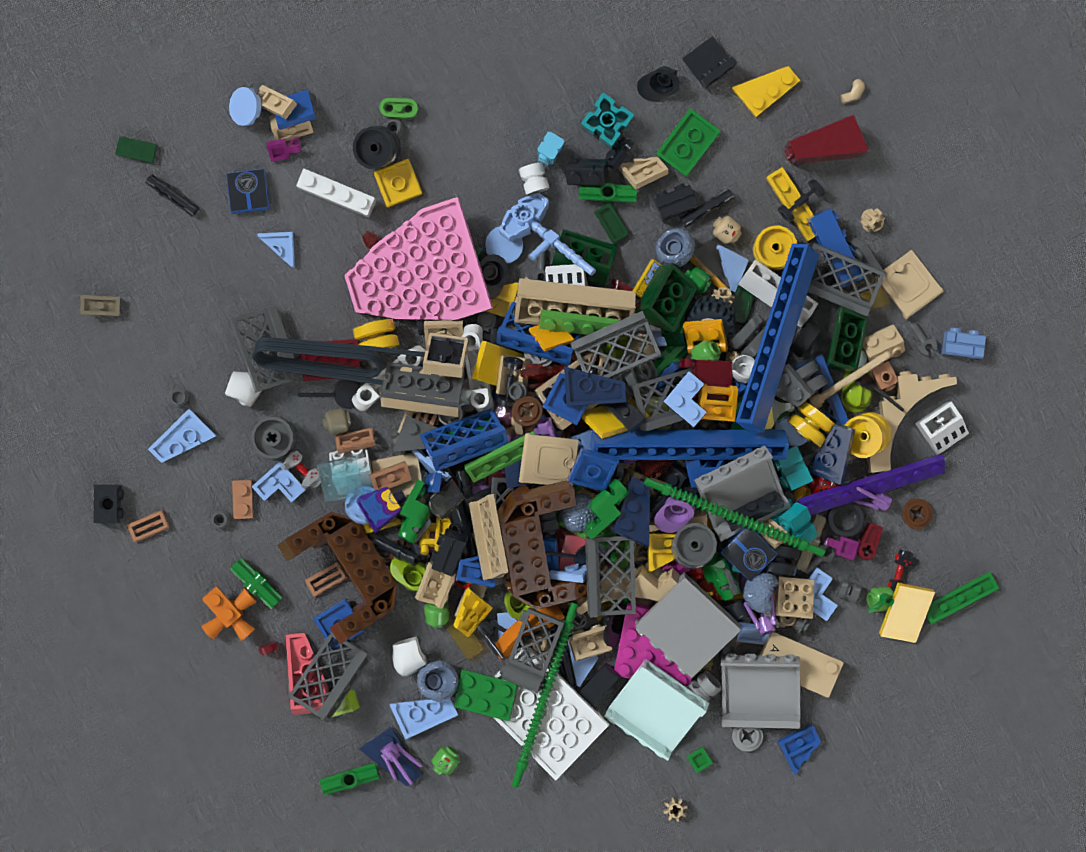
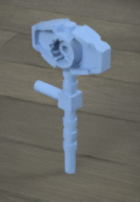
[499,192,596,276]

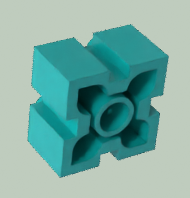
[580,93,634,149]
[772,445,813,491]
[770,497,818,546]

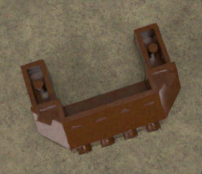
[497,480,587,610]
[277,512,397,644]

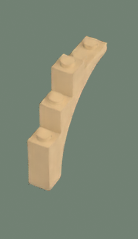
[867,371,957,473]
[576,561,681,615]

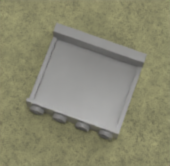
[694,446,790,541]
[635,572,741,678]
[721,653,800,729]

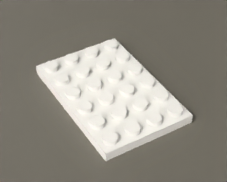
[493,643,610,780]

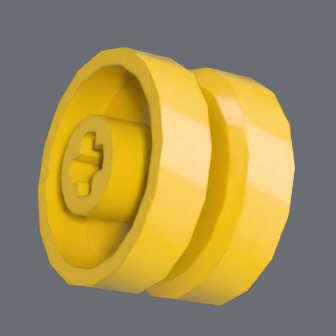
[753,225,797,271]
[352,319,400,353]
[787,401,835,447]
[845,412,892,458]

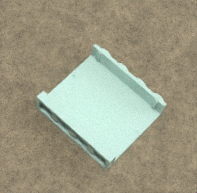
[604,659,709,761]

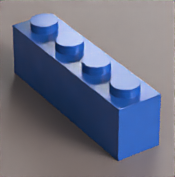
[806,209,864,288]

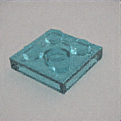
[317,456,364,502]

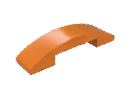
[496,605,565,661]

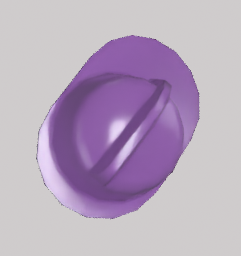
[654,497,694,533]

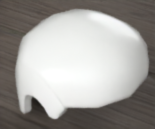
[732,355,755,384]

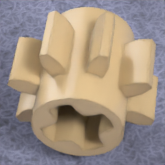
[860,208,885,232]
[711,287,735,307]
[663,797,687,822]

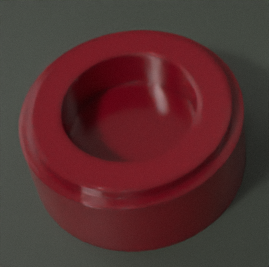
[258,641,278,655]

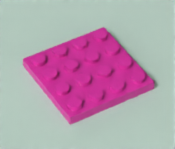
[614,602,691,687]

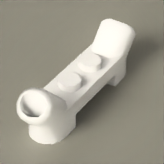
[462,324,495,413]
[352,345,425,411]

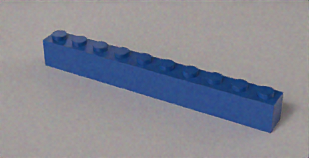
[736,244,819,433]
[590,430,789,460]

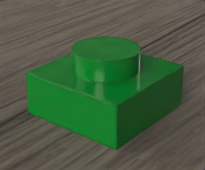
[686,746,713,773]

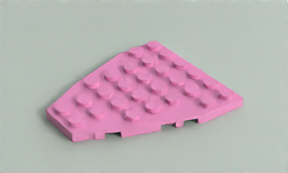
[344,197,493,320]

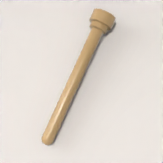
[809,351,891,409]

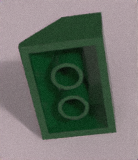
[551,229,617,286]
[634,263,698,333]
[827,307,869,372]

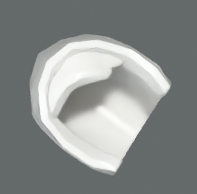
[225,371,264,407]
[392,636,427,676]

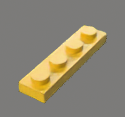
[766,167,815,242]

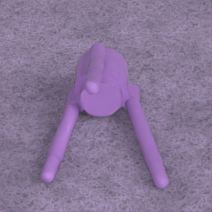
[533,417,565,462]
[854,475,892,511]
[744,593,777,635]
[380,741,422,785]

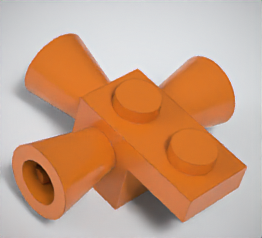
[201,586,258,642]

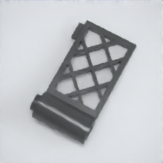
[499,608,565,693]

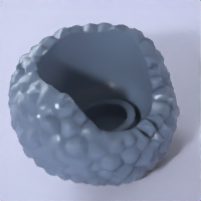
[656,228,695,267]
[559,493,597,532]
[743,572,779,614]
[417,660,459,702]

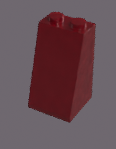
[784,115,868,165]

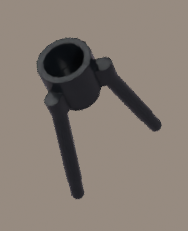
[476,619,507,661]

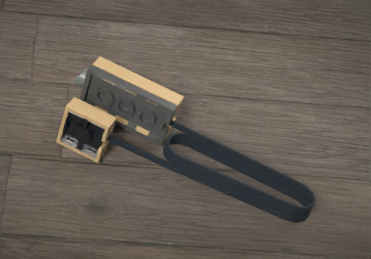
[252,333,471,417]

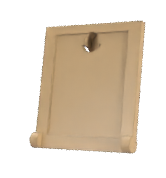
[875,250,944,319]
[519,433,579,486]
[371,453,426,508]

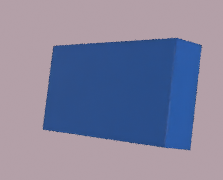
[425,472,442,494]

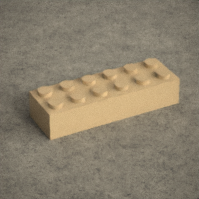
[514,278,636,334]

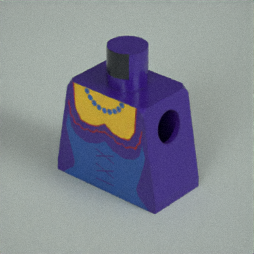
[356,487,406,533]

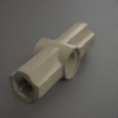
[791,514,827,572]

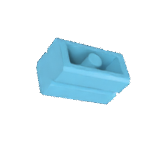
[537,132,564,166]

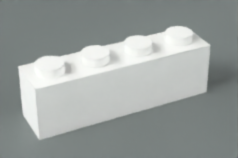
[296,168,376,218]
[738,260,818,328]

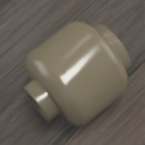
[322,408,351,435]

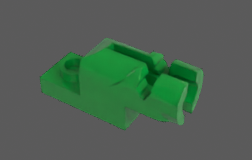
[583,479,629,540]

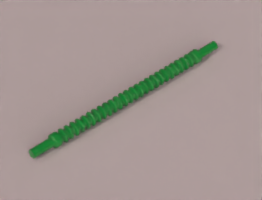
[644,477,825,557]
[511,602,579,788]

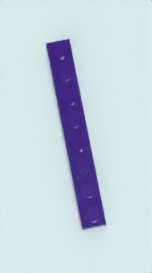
[798,454,945,515]

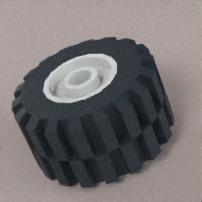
[686,296,736,345]

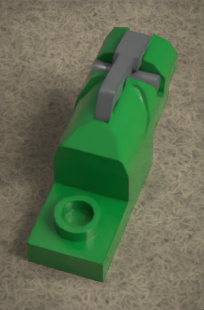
[398,479,431,544]
[693,545,741,600]

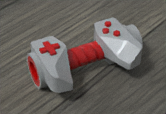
[282,451,323,489]

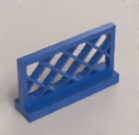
[496,302,582,366]
[792,355,849,443]
[420,408,509,472]

